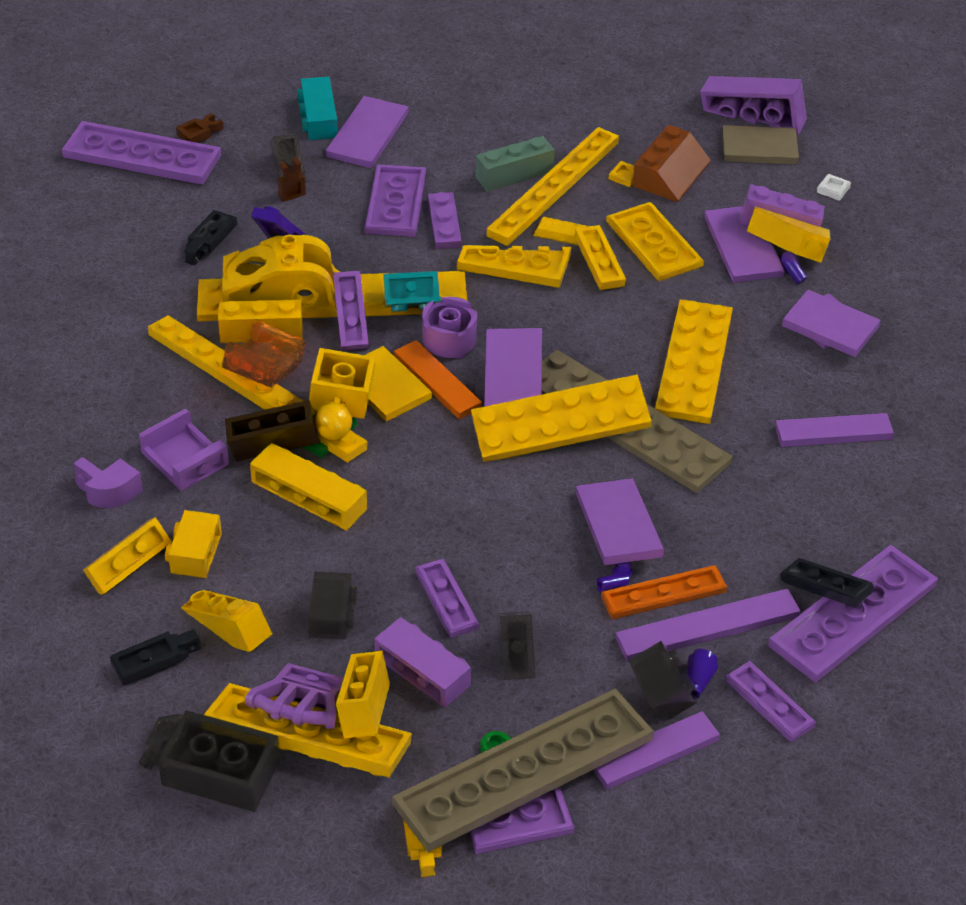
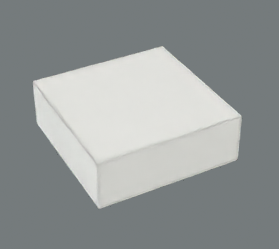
[817,174,851,201]

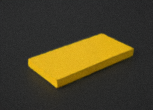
[606,202,704,281]

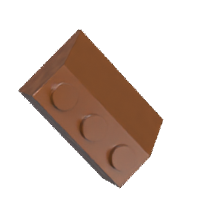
[633,125,710,202]

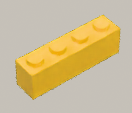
[250,443,367,531]

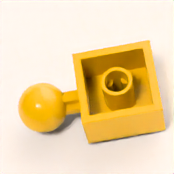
[309,348,376,440]

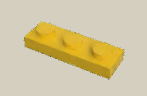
[574,225,626,290]
[83,517,172,595]

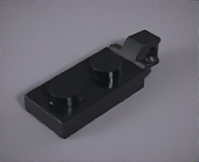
[184,210,237,266]
[110,629,201,686]

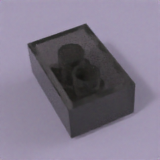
[158,710,280,812]

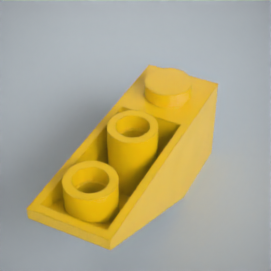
[181,590,273,652]

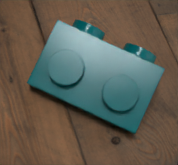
[383,271,441,312]

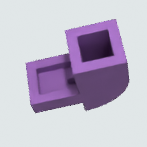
[74,457,143,508]

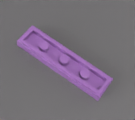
[775,413,894,447]
[593,711,720,790]

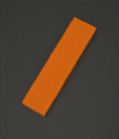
[394,340,482,420]
[601,565,727,620]

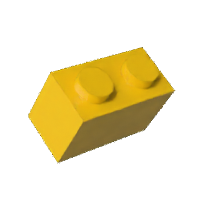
[165,510,222,578]

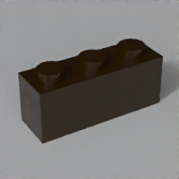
[225,400,321,461]

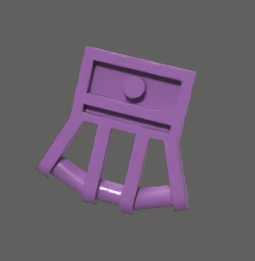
[245,663,344,729]

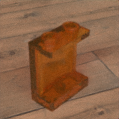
[222,321,306,388]

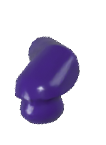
[780,252,808,284]
[596,562,633,593]

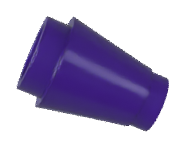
[682,648,718,698]

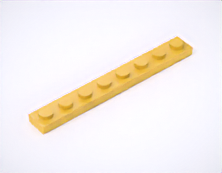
[486,127,619,246]

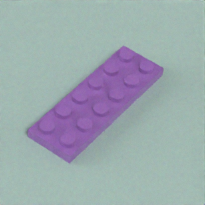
[62,121,221,185]
[768,545,938,683]

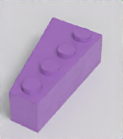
[700,76,807,135]

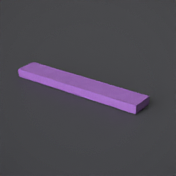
[615,588,800,662]

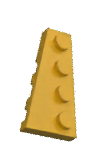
[457,245,571,288]

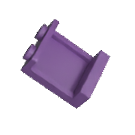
[139,409,229,491]

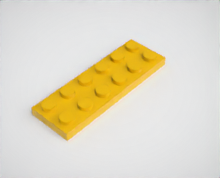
[655,299,733,424]
[471,374,652,462]
[203,683,412,778]

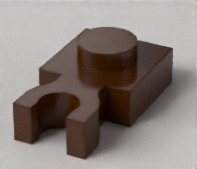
[176,113,223,143]
[277,157,306,202]

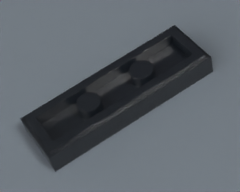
[780,558,874,608]

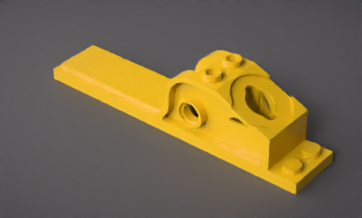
[197,235,467,321]

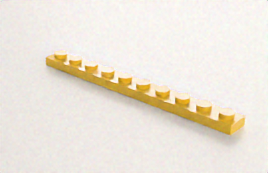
[148,315,368,463]

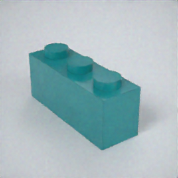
[297,76,338,140]

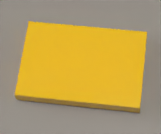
[365,346,432,422]

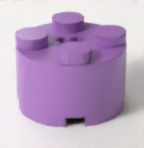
[422,297,477,359]

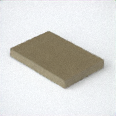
[722,125,799,164]

